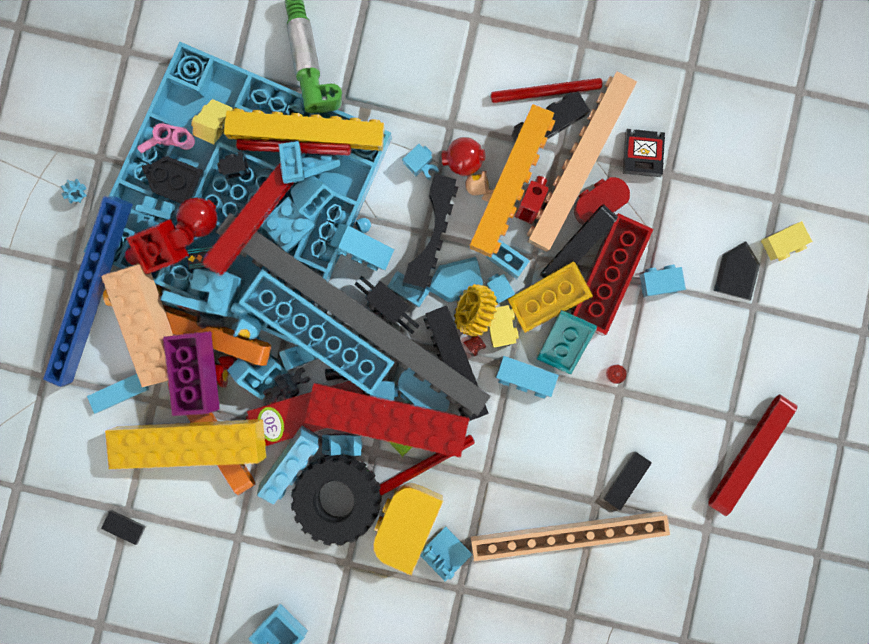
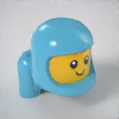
[231,302,261,340]

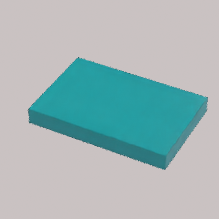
[536,310,597,375]

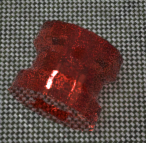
[463,336,487,357]

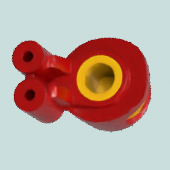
[215,356,237,388]

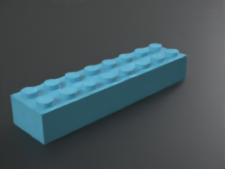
[239,270,394,395]

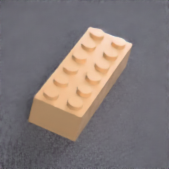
[101,264,173,387]

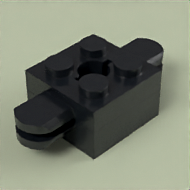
[354,276,420,335]

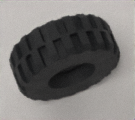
[291,455,382,546]

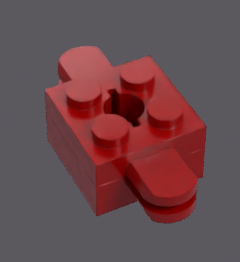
[125,219,194,275]

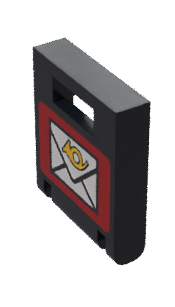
[623,129,665,177]

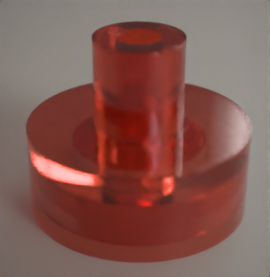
[606,365,627,384]

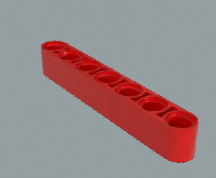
[203,162,294,276]
[708,394,798,516]

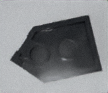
[142,156,204,204]
[713,241,760,301]

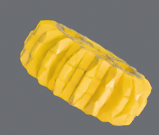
[454,284,498,337]

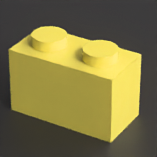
[191,99,233,144]
[761,221,813,261]
[488,305,519,348]

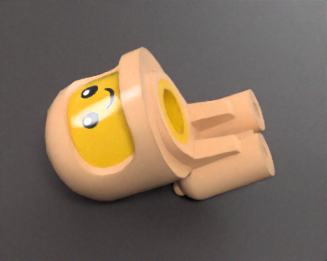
[465,171,494,202]

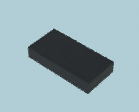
[101,510,146,545]

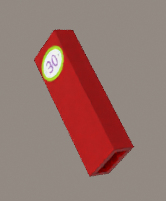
[246,380,365,446]

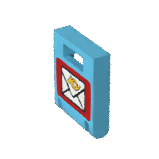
[161,290,217,315]

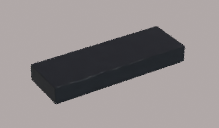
[603,451,652,511]

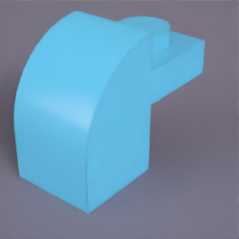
[279,345,318,371]
[322,434,363,456]

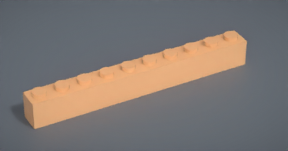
[527,71,637,252]
[471,512,670,561]

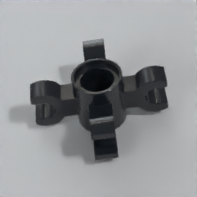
[263,367,311,404]

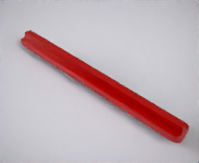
[491,78,602,103]
[236,139,351,156]
[379,435,475,495]

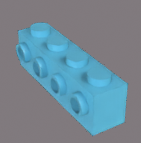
[257,426,319,505]

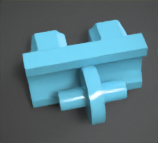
[135,196,176,228]

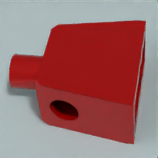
[515,176,549,225]

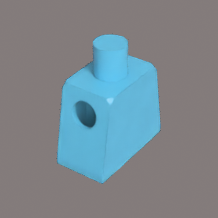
[290,175,336,220]

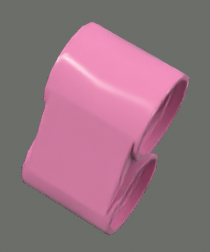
[137,123,195,153]

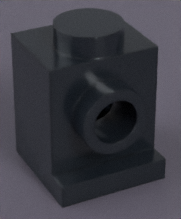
[217,151,250,179]

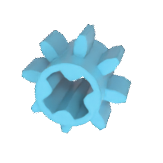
[61,179,87,204]

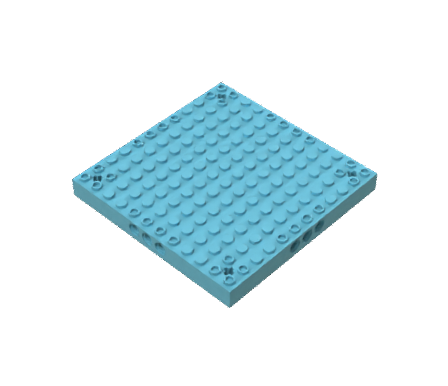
[83,42,392,345]

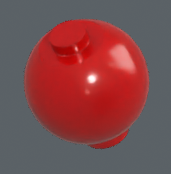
[441,137,485,176]
[175,198,217,237]

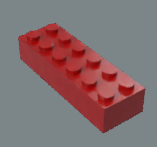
[570,213,654,336]

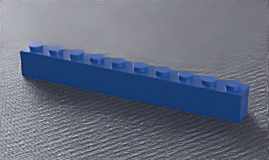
[43,196,133,387]

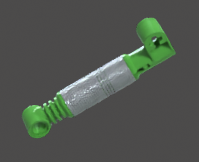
[285,0,342,113]

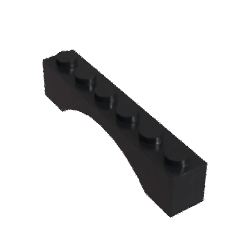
[403,173,458,292]

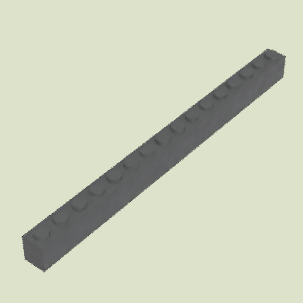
[216,213,491,416]

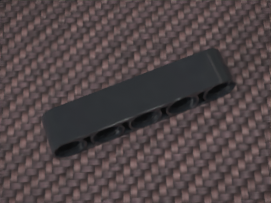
[540,204,618,278]

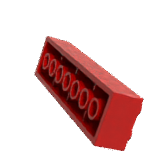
[305,383,470,458]

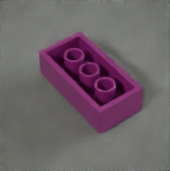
[163,331,220,416]

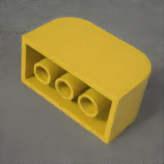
[374,483,443,575]

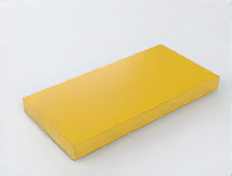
[507,262,593,333]

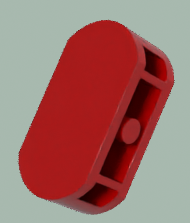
[574,177,630,225]

